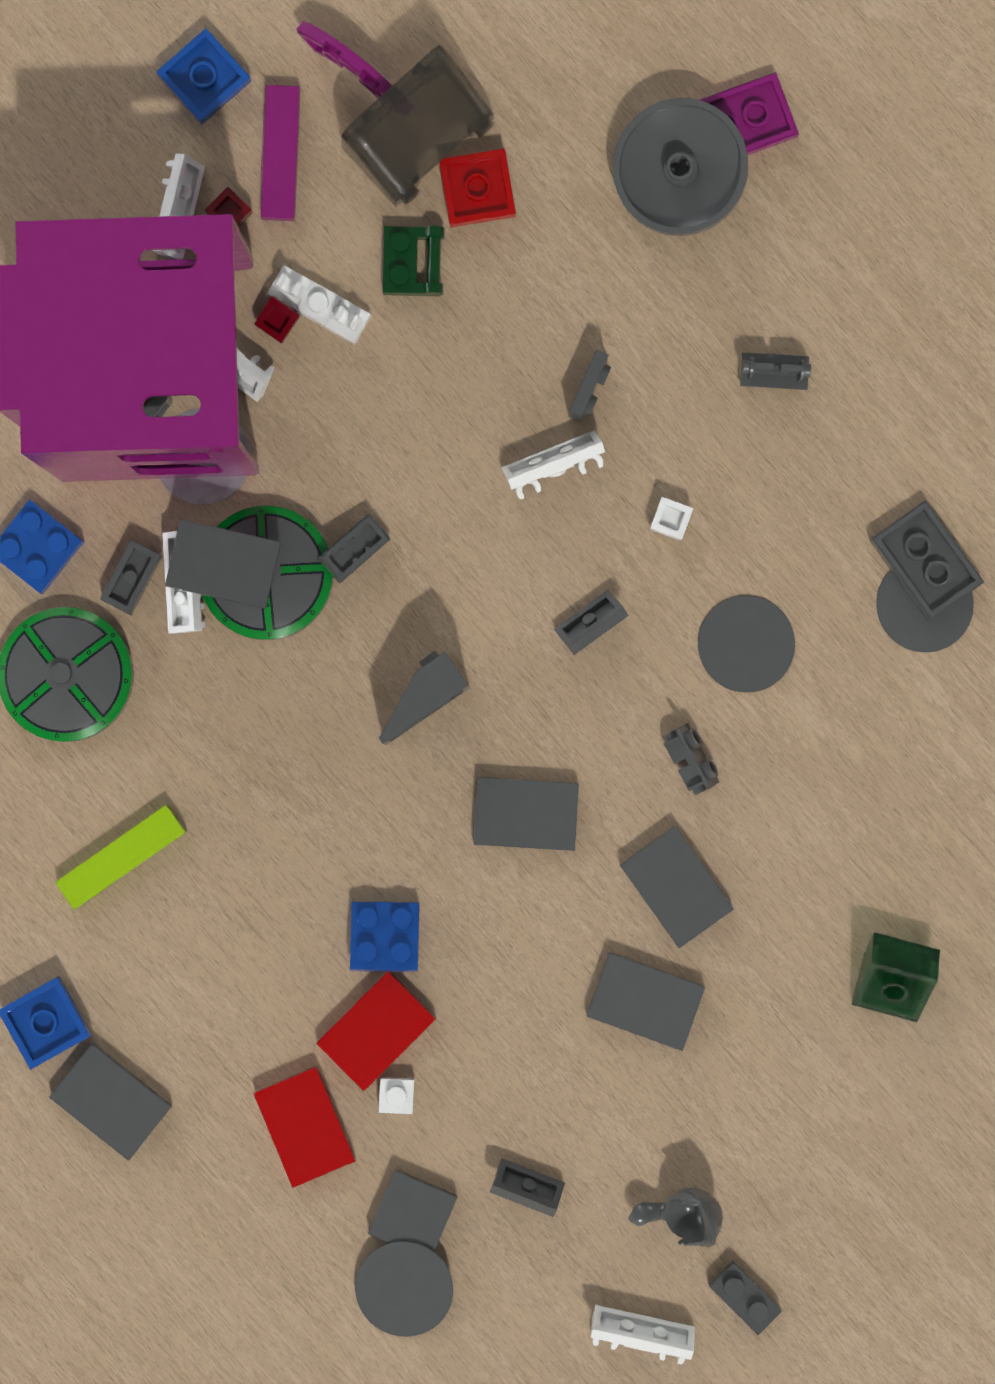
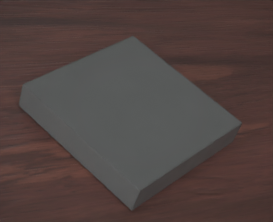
[368,1169,457,1252]

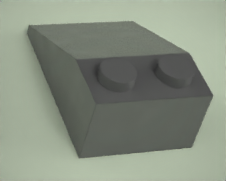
[379,651,469,745]

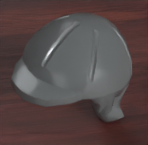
[628,1187,723,1247]

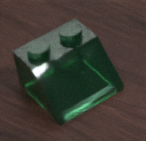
[852,932,940,1022]

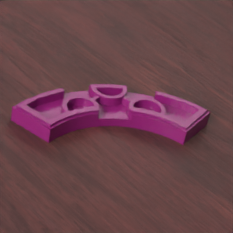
[296,21,414,117]

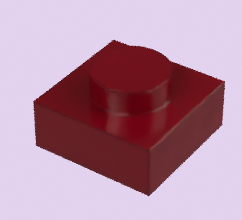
[205,187,253,228]
[254,296,301,343]

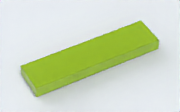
[55,805,186,910]

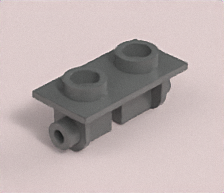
[740,352,811,390]
[663,723,719,795]

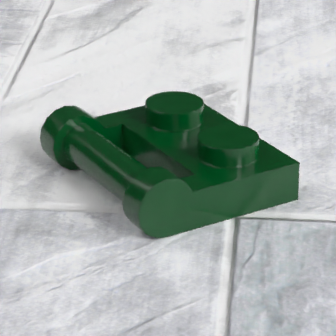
[383,226,445,296]

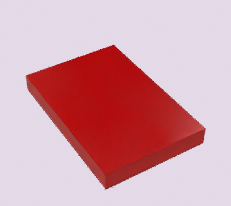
[316,972,436,1091]
[253,1066,356,1188]

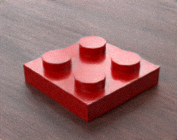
[439,148,516,228]

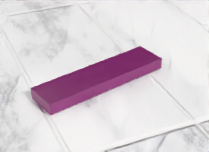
[261,85,301,221]

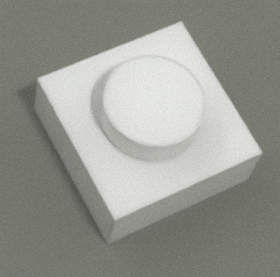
[649,497,693,541]
[378,1077,415,1114]

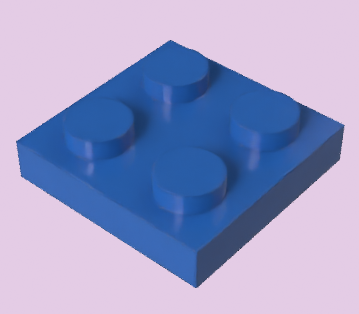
[156,28,252,125]
[0,499,84,594]
[350,902,420,972]
[0,976,92,1070]

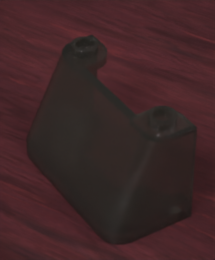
[341,45,495,207]

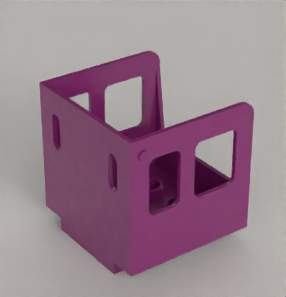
[0,214,259,482]

